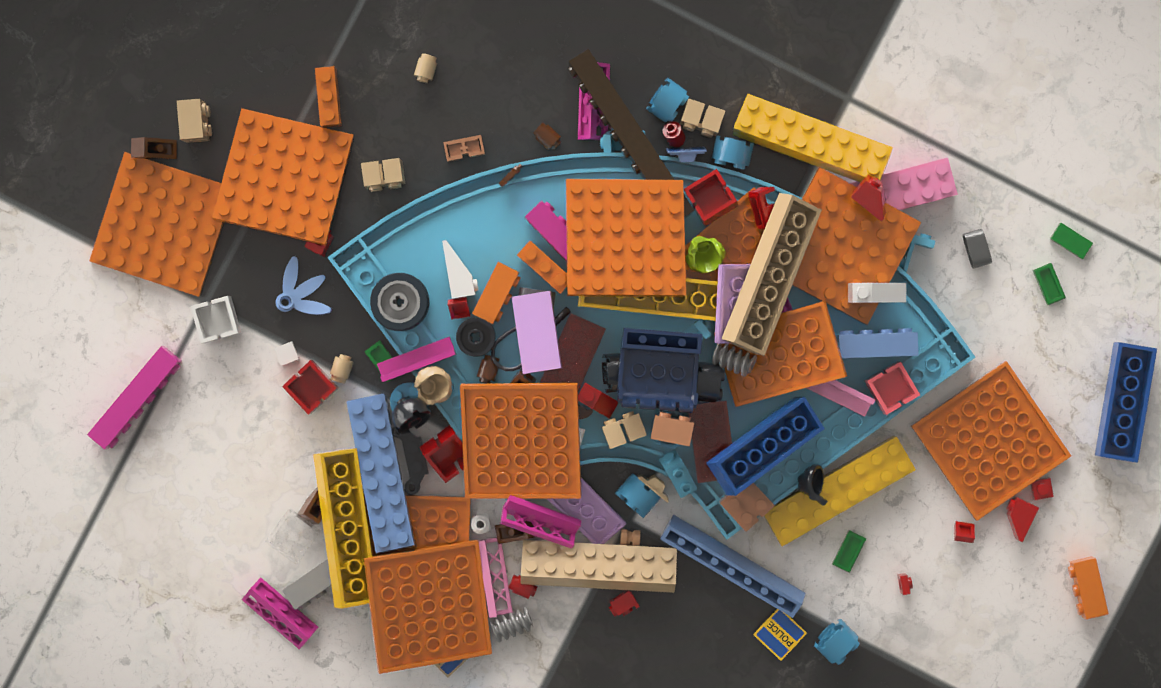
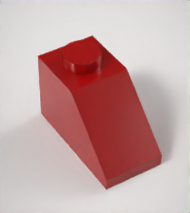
[851,174,886,222]
[578,383,618,419]
[1006,497,1039,542]

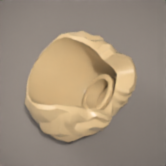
[414,366,452,405]

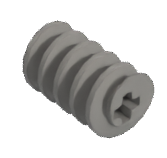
[713,343,757,377]
[491,607,533,642]

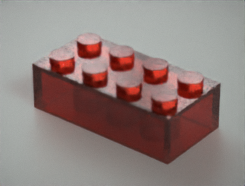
[539,313,606,391]
[688,400,732,483]

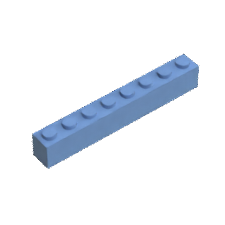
[660,515,805,618]

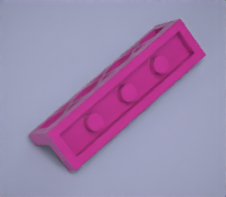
[578,62,610,140]
[377,336,457,382]
[500,495,581,549]
[242,577,318,650]

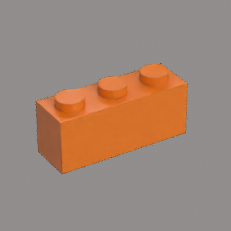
[315,66,342,128]
[517,241,567,294]
[472,262,521,324]
[1068,556,1109,619]

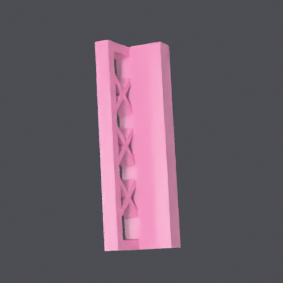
[806,380,875,417]
[478,537,513,618]

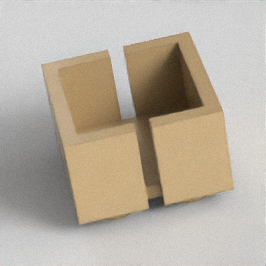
[177,99,212,143]
[680,99,725,138]
[361,158,406,192]
[601,411,647,449]

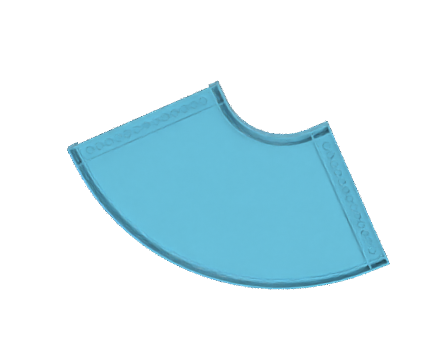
[327,152,975,540]

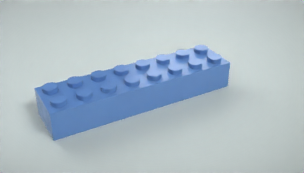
[346,394,416,553]

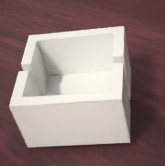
[190,296,241,344]

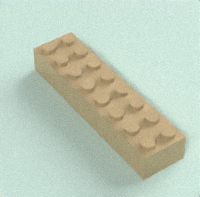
[722,193,822,356]
[521,540,677,593]

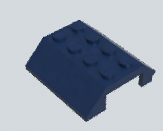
[617,328,702,413]

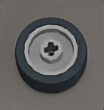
[370,273,429,331]

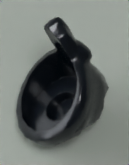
[797,464,828,506]

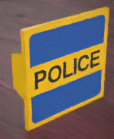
[753,609,807,661]

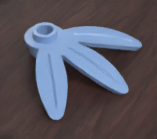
[275,256,332,315]

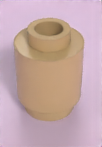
[414,54,437,83]
[330,354,354,384]

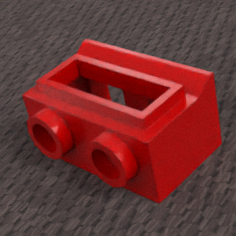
[748,187,775,229]

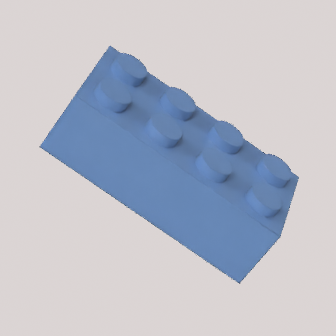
[835,328,918,358]

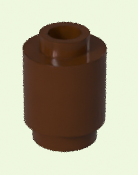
[533,123,561,151]
[477,355,500,384]

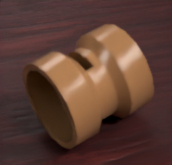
[620,529,640,546]

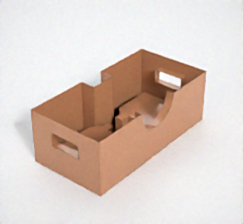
[443,135,485,162]

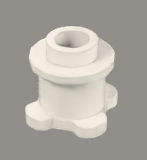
[471,513,491,534]

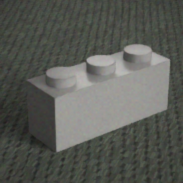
[282,559,331,610]

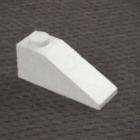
[442,240,479,299]
[848,283,906,303]

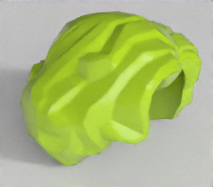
[686,236,726,273]

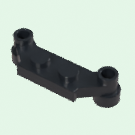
[393,426,429,495]

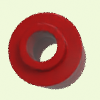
[663,121,686,148]
[508,575,538,599]

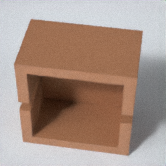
[651,411,694,447]
[719,483,775,532]

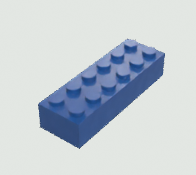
[1095,342,1157,463]
[706,396,825,496]

